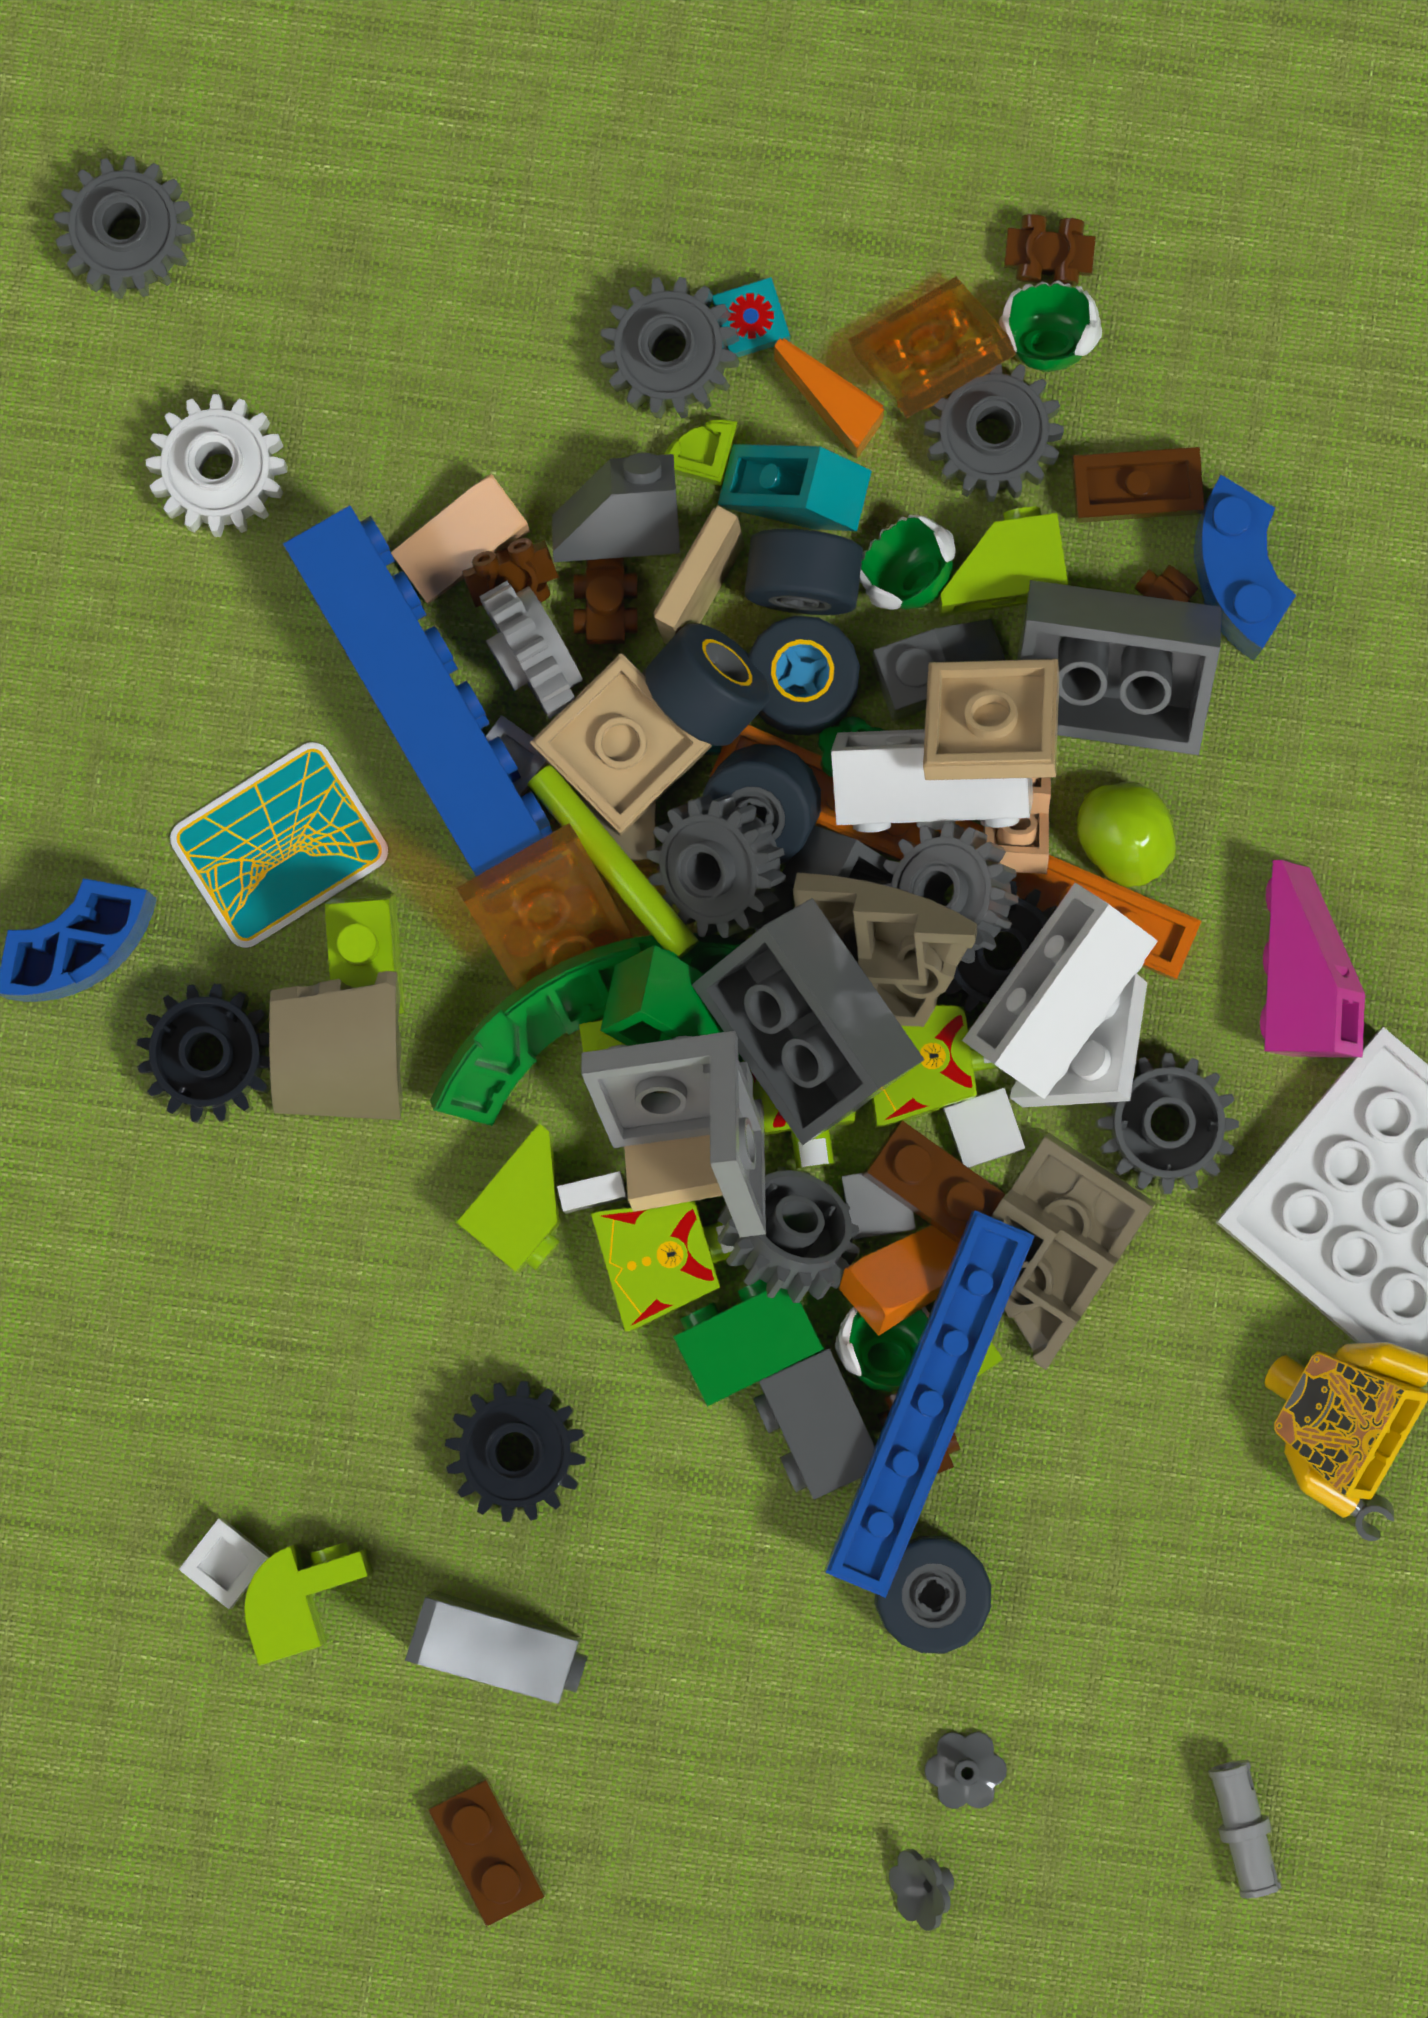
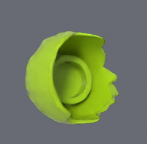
[1077,782,1176,888]

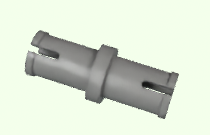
[1208,1760,1282,1899]

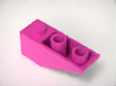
[1260,860,1365,1058]

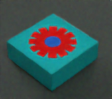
[712,277,790,357]

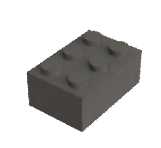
[1017,580,1221,755]
[692,898,925,1145]

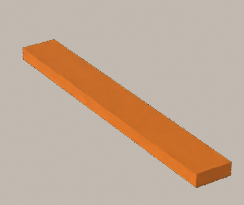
[710,725,1202,981]

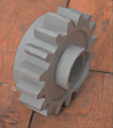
[479,581,583,718]

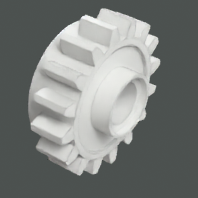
[146,394,288,537]

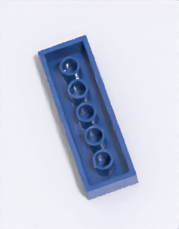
[283,505,553,891]

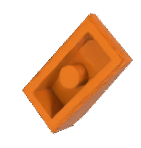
[774,338,884,459]
[839,1225,958,1336]

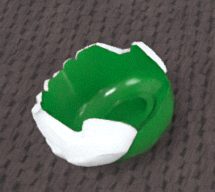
[997,280,1102,373]
[860,514,955,610]
[835,1307,930,1392]

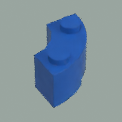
[1194,475,1296,661]
[0,878,157,1002]

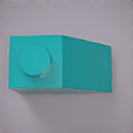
[718,444,872,531]

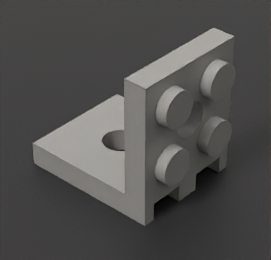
[581,1031,766,1238]

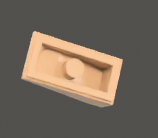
[391,474,530,605]

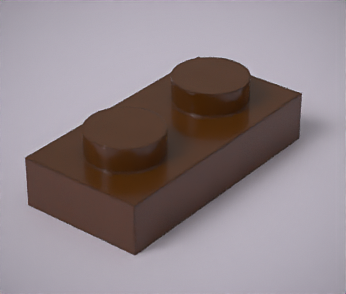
[1071,447,1204,523]
[862,1120,1006,1244]
[429,1778,546,1927]

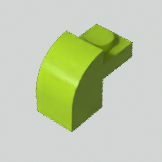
[244,1541,373,1666]

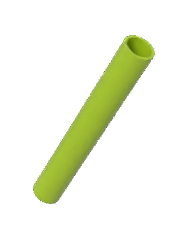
[527,765,699,959]

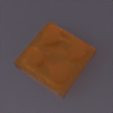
[848,276,1016,419]

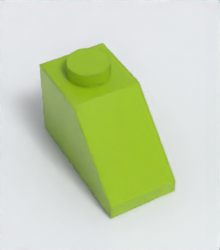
[938,506,1068,617]
[456,1123,560,1273]

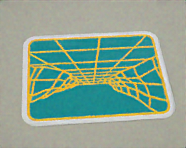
[170,742,388,948]

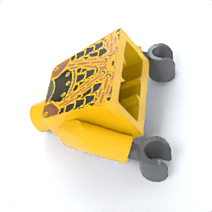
[1264,1342,1428,1541]

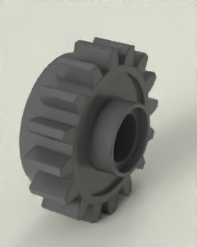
[54,156,195,299]
[600,277,740,419]
[924,359,1064,502]
[647,794,786,938]
[882,822,1019,964]
[1095,1053,1239,1195]
[718,1166,860,1303]

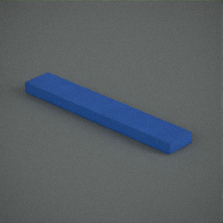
[824,1211,1034,1598]

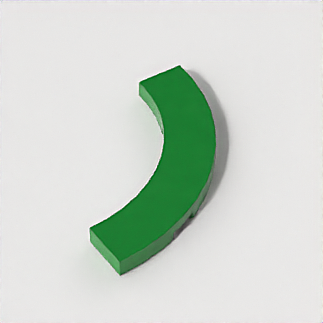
[430,933,746,1126]

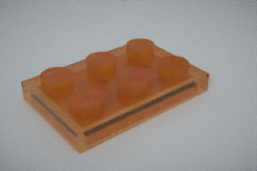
[456,823,633,991]

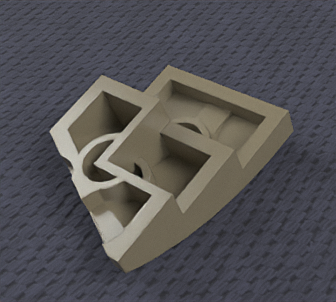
[793,873,977,1027]
[269,971,403,1120]
[991,1133,1156,1370]

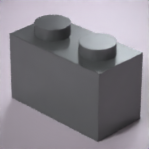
[752,1349,875,1500]

